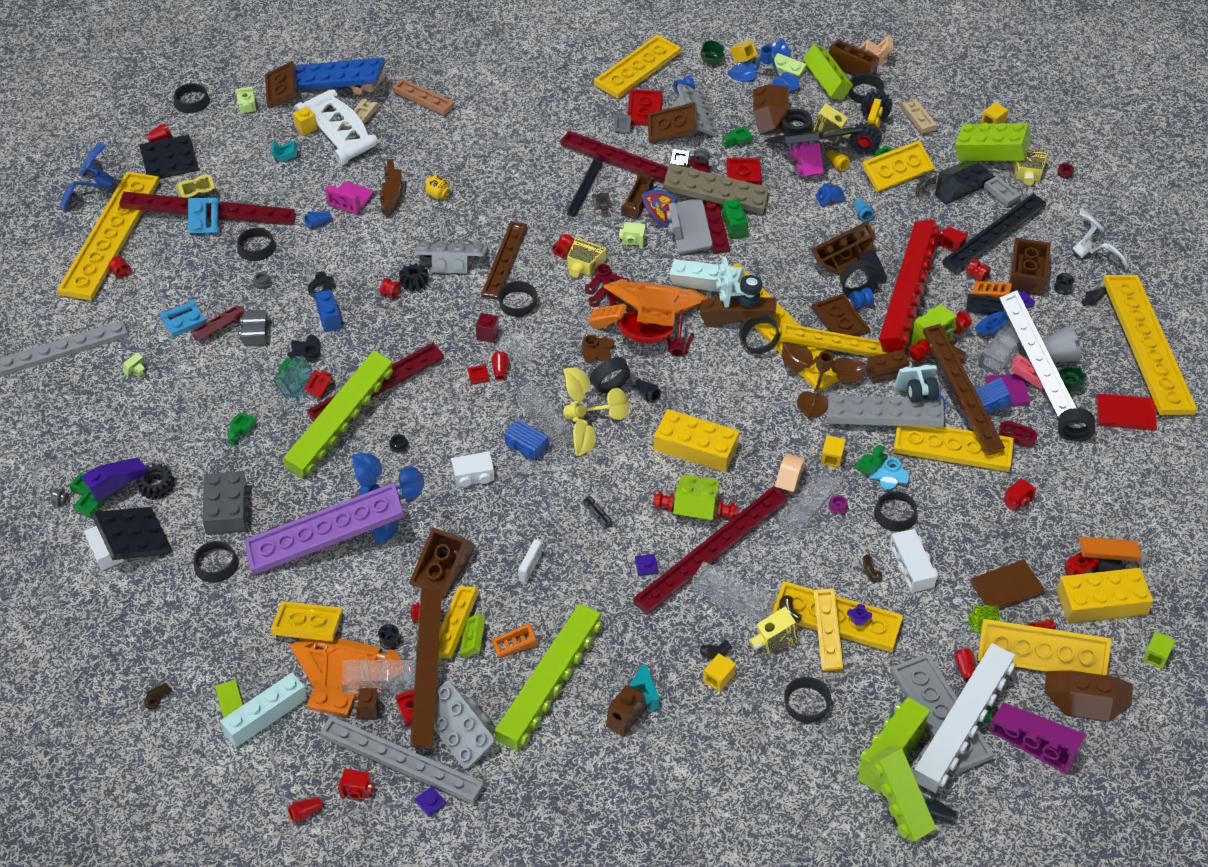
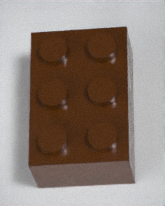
[1008,237,1051,295]

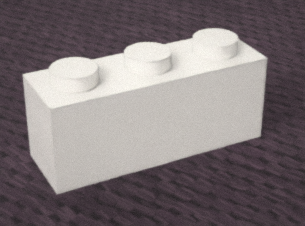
[890,529,938,593]

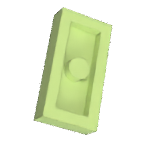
[770,53,806,79]

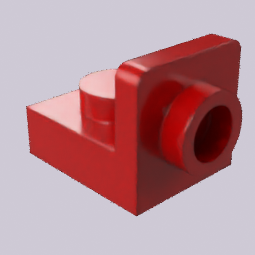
[304,370,335,399]

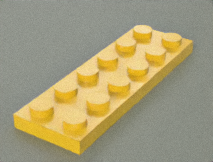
[594,34,681,99]
[893,426,1014,472]
[772,581,903,653]
[977,619,1112,675]

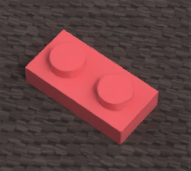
[1011,354,1043,389]

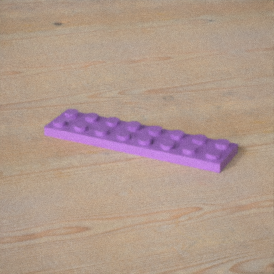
[244,483,405,575]

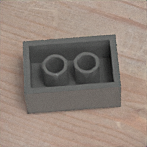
[202,471,247,535]

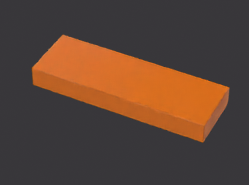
[1079,536,1142,562]

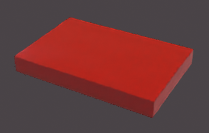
[627,89,662,126]
[1096,393,1157,431]

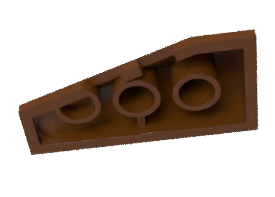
[699,296,777,327]

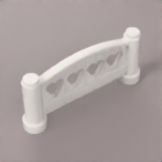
[294,89,378,166]

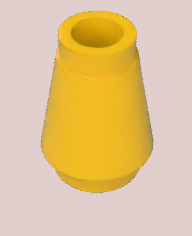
[826,150,850,171]

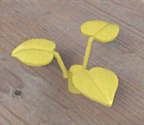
[563,368,629,456]

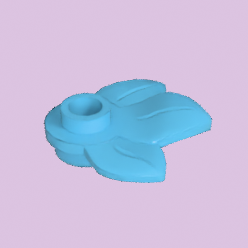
[869,457,909,491]

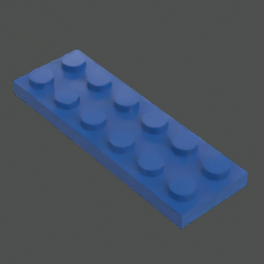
[296,57,386,91]

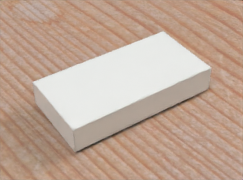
[518,539,542,583]

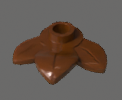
[582,335,615,363]

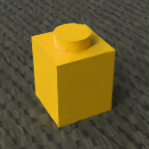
[729,40,758,63]
[981,102,1009,124]
[293,107,318,136]
[821,435,846,468]
[703,653,736,692]

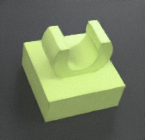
[123,352,145,377]

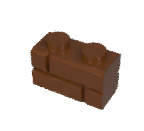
[865,350,909,384]

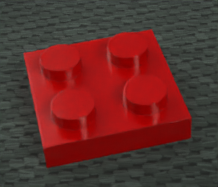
[726,158,761,185]

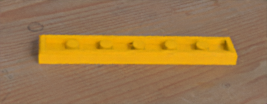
[780,323,889,357]

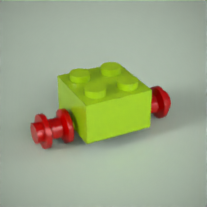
[909,304,972,362]
[653,475,739,521]

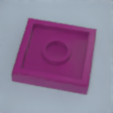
[985,374,1030,407]

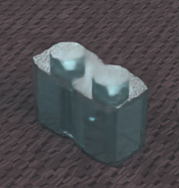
[273,356,314,398]

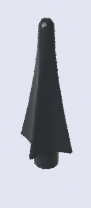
[1081,287,1107,306]

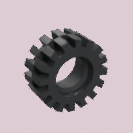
[136,463,174,500]

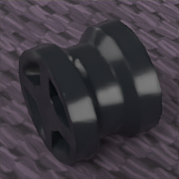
[1054,273,1074,295]
[378,624,400,650]

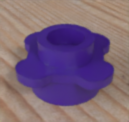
[847,604,872,626]

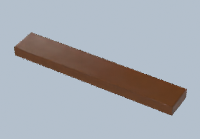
[481,221,527,300]

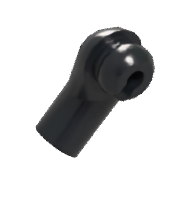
[700,640,732,659]

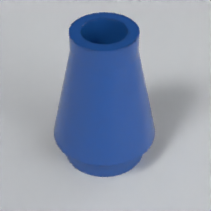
[304,211,332,229]

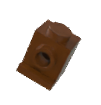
[355,688,379,720]

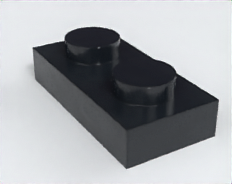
[966,294,1004,315]

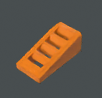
[972,281,1012,298]
[588,304,627,330]
[492,623,540,658]

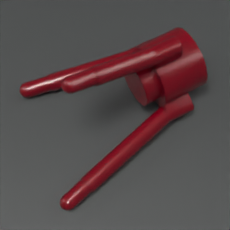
[667,309,694,357]

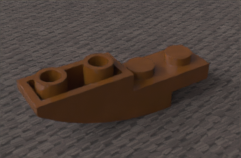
[379,159,403,218]

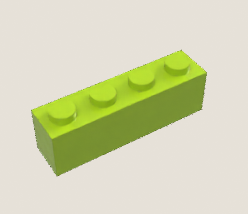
[803,44,853,101]
[869,745,936,841]

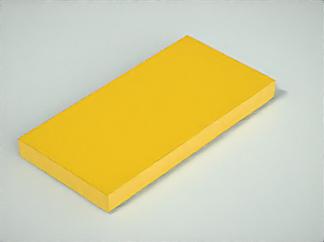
[862,140,935,192]

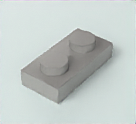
[984,176,1021,207]

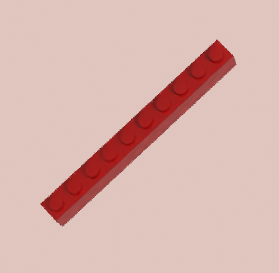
[879,219,941,353]

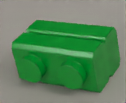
[722,199,748,239]

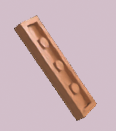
[392,78,454,116]

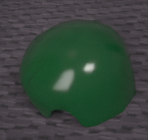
[700,40,725,65]
[1058,367,1087,392]

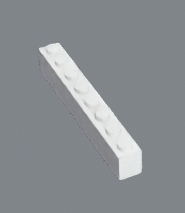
[913,643,1016,793]

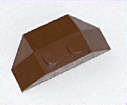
[753,84,789,135]
[811,221,876,275]
[1044,670,1133,722]

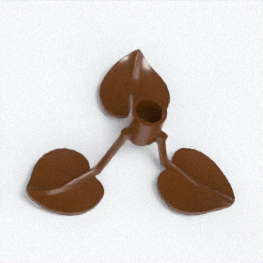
[782,343,867,418]

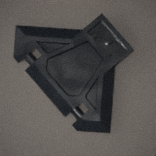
[764,127,863,146]

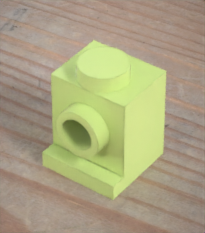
[236,87,256,113]
[619,222,646,248]

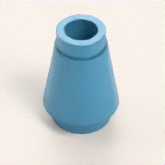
[854,198,874,222]

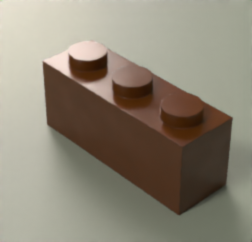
[829,39,879,75]

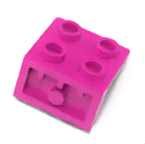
[325,181,374,214]

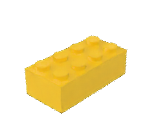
[653,409,740,472]
[1056,568,1153,623]

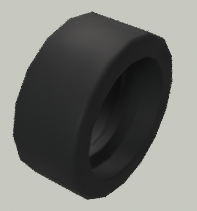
[780,109,812,135]
[1058,408,1095,442]

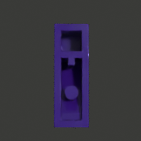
[81,457,148,503]

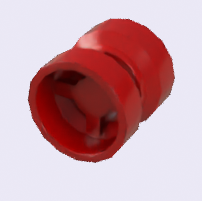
[552,234,574,258]
[966,259,991,282]

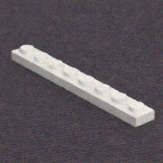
[1000,291,1076,417]

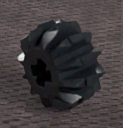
[399,263,429,292]

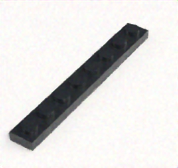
[942,194,1046,273]

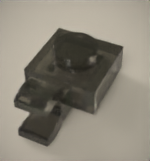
[915,172,937,199]
[591,192,611,218]

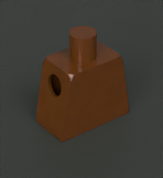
[606,685,647,737]

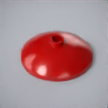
[618,311,673,344]

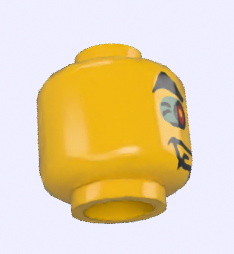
[424,174,451,200]

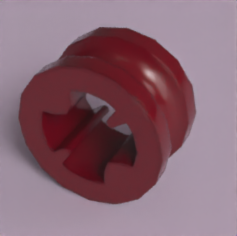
[1057,163,1074,179]

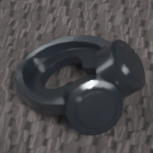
[308,272,335,298]

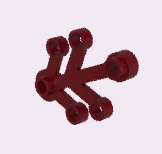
[585,264,630,307]

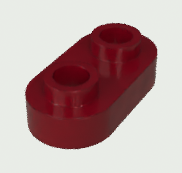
[999,421,1037,447]

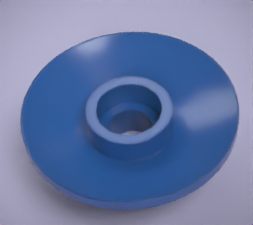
[975,311,1009,334]

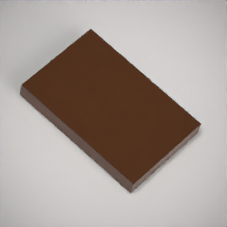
[265,61,298,108]
[648,102,698,143]
[811,294,870,337]
[970,560,1045,613]

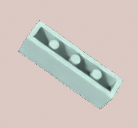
[669,259,745,292]
[220,673,307,748]

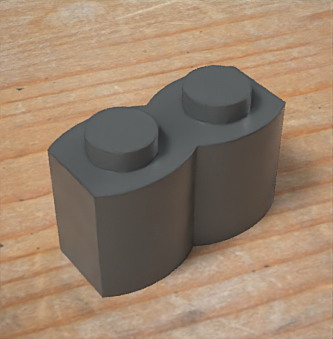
[239,310,268,346]

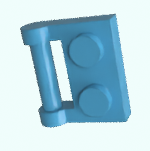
[188,197,220,234]
[159,299,206,337]

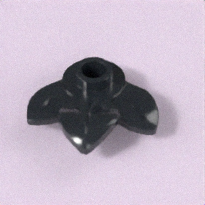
[287,334,321,361]

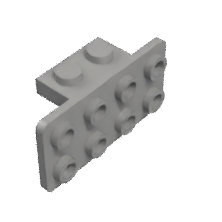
[671,84,718,137]
[666,198,713,254]
[414,241,488,273]
[434,681,496,770]

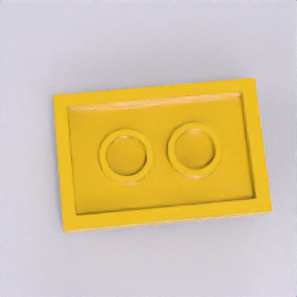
[271,601,343,642]

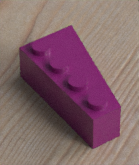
[988,702,1087,775]

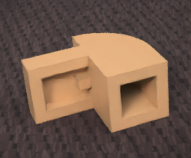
[859,36,893,66]
[775,453,806,492]

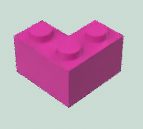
[789,140,824,177]

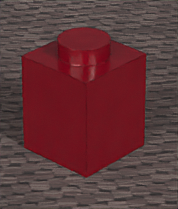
[476,313,499,343]

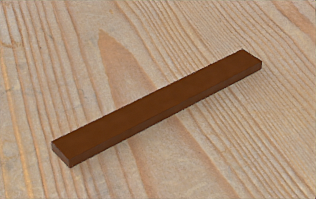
[922,323,1005,456]
[410,588,442,749]

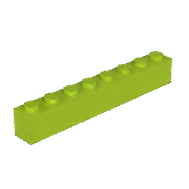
[284,350,393,478]
[495,603,603,751]

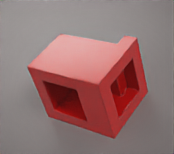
[939,226,969,252]
[1003,478,1037,511]
[1064,551,1099,576]
[395,689,414,727]
[338,768,374,799]

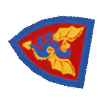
[641,189,676,228]

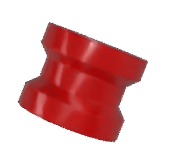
[108,256,131,279]
[379,278,401,299]

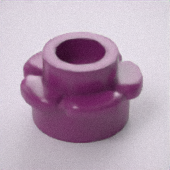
[829,495,848,514]

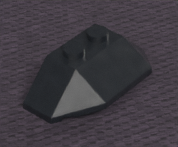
[935,161,996,205]

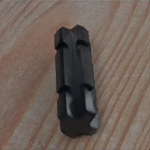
[583,496,612,528]

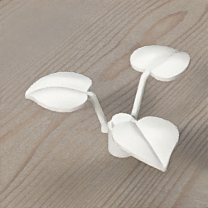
[1072,208,1128,271]

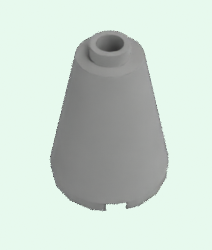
[1027,326,1082,363]

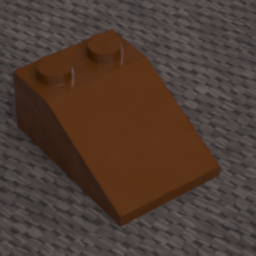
[409,527,475,597]

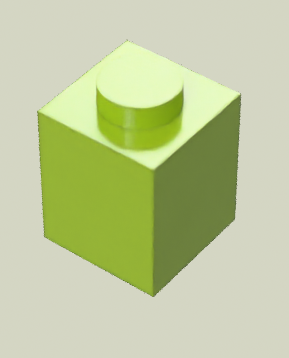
[1143,631,1175,669]

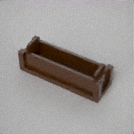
[621,173,654,220]

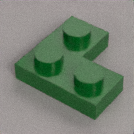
[69,472,111,518]

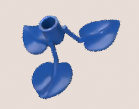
[727,38,799,92]
[61,142,114,212]
[351,453,424,545]

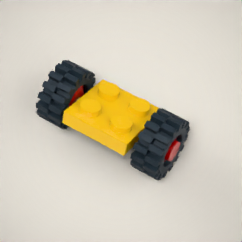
[849,90,893,154]

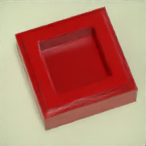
[467,365,489,385]

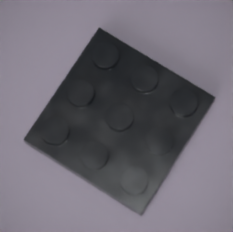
[139,135,198,179]
[92,507,172,560]

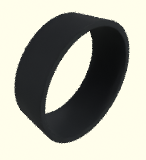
[849,74,884,104]
[174,83,210,113]
[237,228,276,261]
[840,260,880,297]
[497,281,537,317]
[739,315,780,354]
[590,357,631,393]
[874,491,917,532]
[194,541,238,583]
[784,677,832,723]

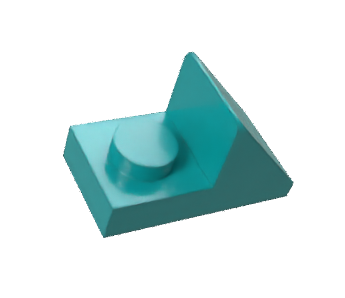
[629,664,659,711]

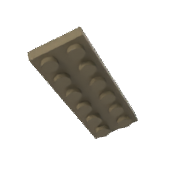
[662,163,769,214]

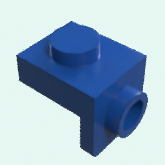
[815,183,846,207]

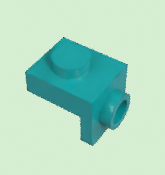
[270,140,298,162]

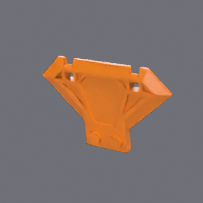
[604,279,710,326]
[289,637,409,718]

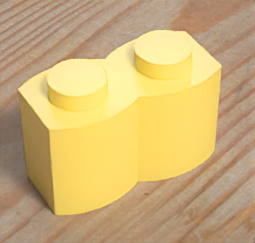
[175,175,215,198]

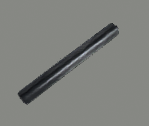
[567,157,602,217]

